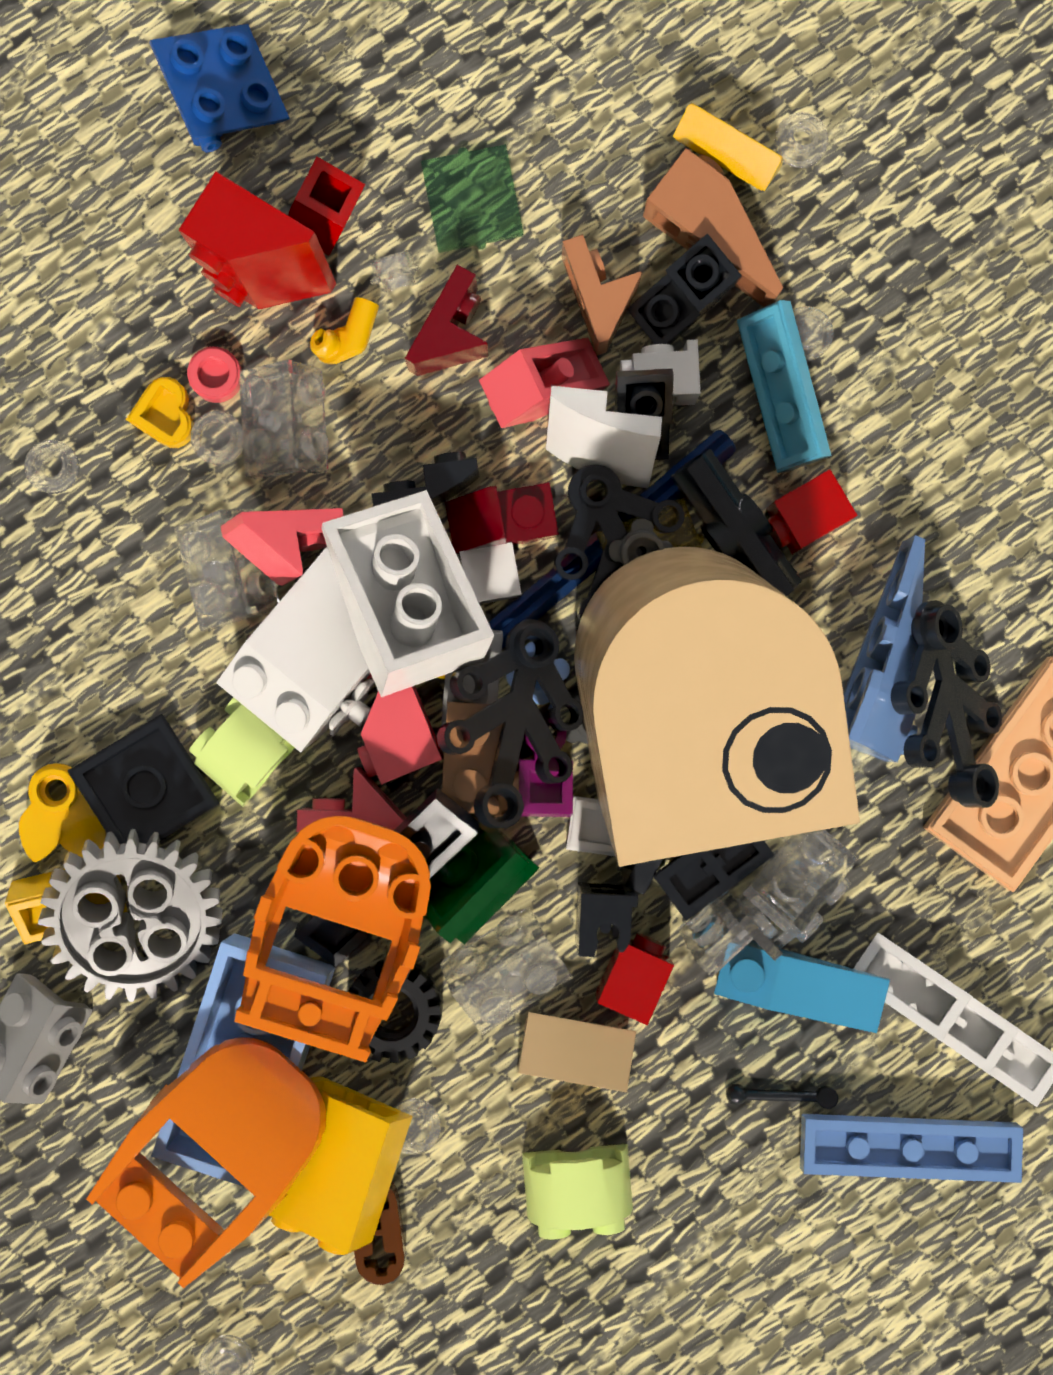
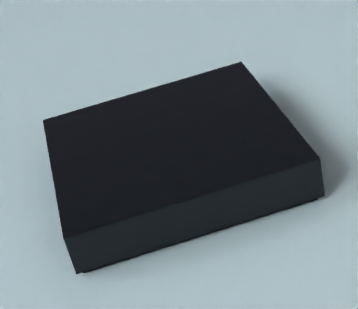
[68,714,220,844]

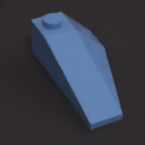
[843,535,925,763]

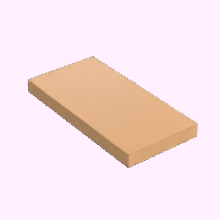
[923,656,1053,892]

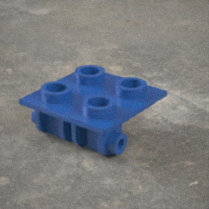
[149,24,290,153]

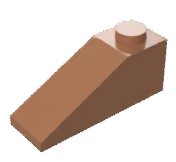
[643,148,783,307]

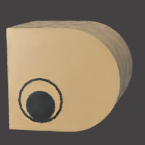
[574,547,860,867]

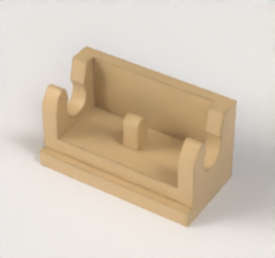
[517,1012,636,1092]

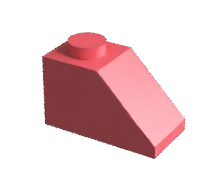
[479,337,610,428]
[357,686,444,785]

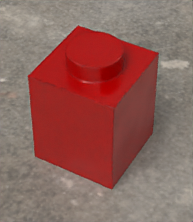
[288,156,366,256]
[766,469,858,555]
[595,933,674,1026]

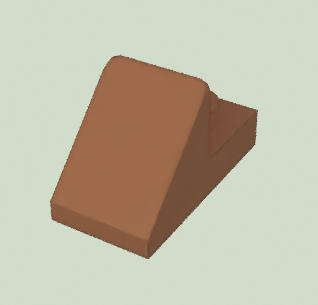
[562,234,642,356]

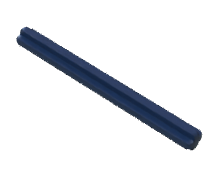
[488,430,736,649]

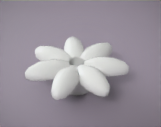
[329,679,375,736]

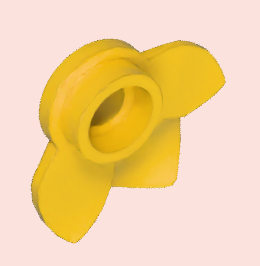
[19,763,106,862]

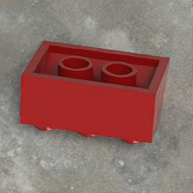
[179,171,337,309]

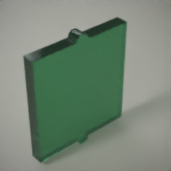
[421,144,524,253]

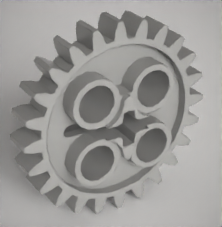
[38,829,223,1002]

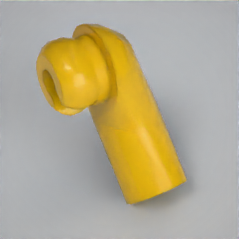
[310,297,379,364]

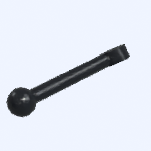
[726,1084,839,1109]

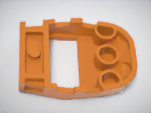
[234,816,431,1063]
[86,1037,326,1288]

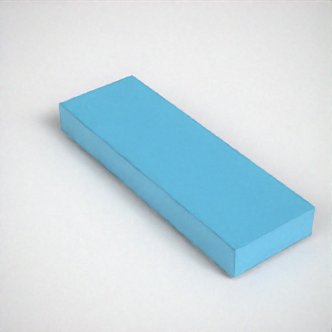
[737,300,832,473]

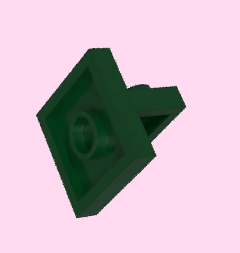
[425,813,539,945]

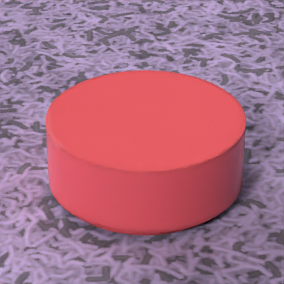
[187,346,243,403]

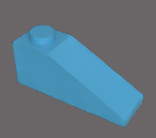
[714,935,890,1033]

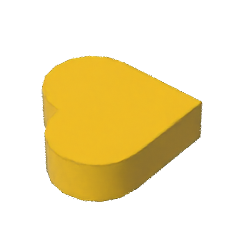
[125,377,195,448]

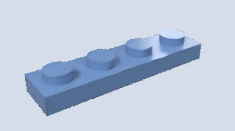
[800,1114,1023,1183]

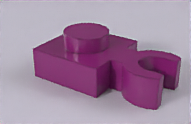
[518,730,573,817]

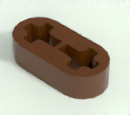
[354,1182,406,1285]

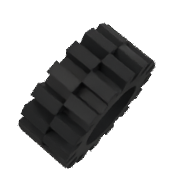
[348,960,443,1063]

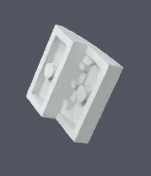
[546,386,662,488]

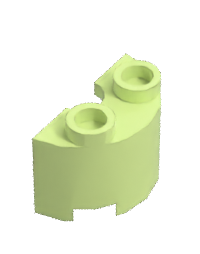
[189,697,295,807]
[522,1144,633,1240]

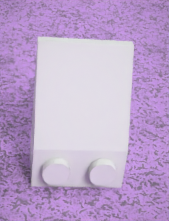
[321,490,494,697]
[216,547,370,752]

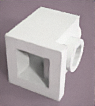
[620,339,701,406]

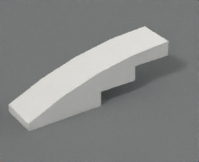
[853,933,1053,1107]

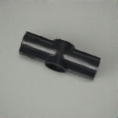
[670,449,802,596]

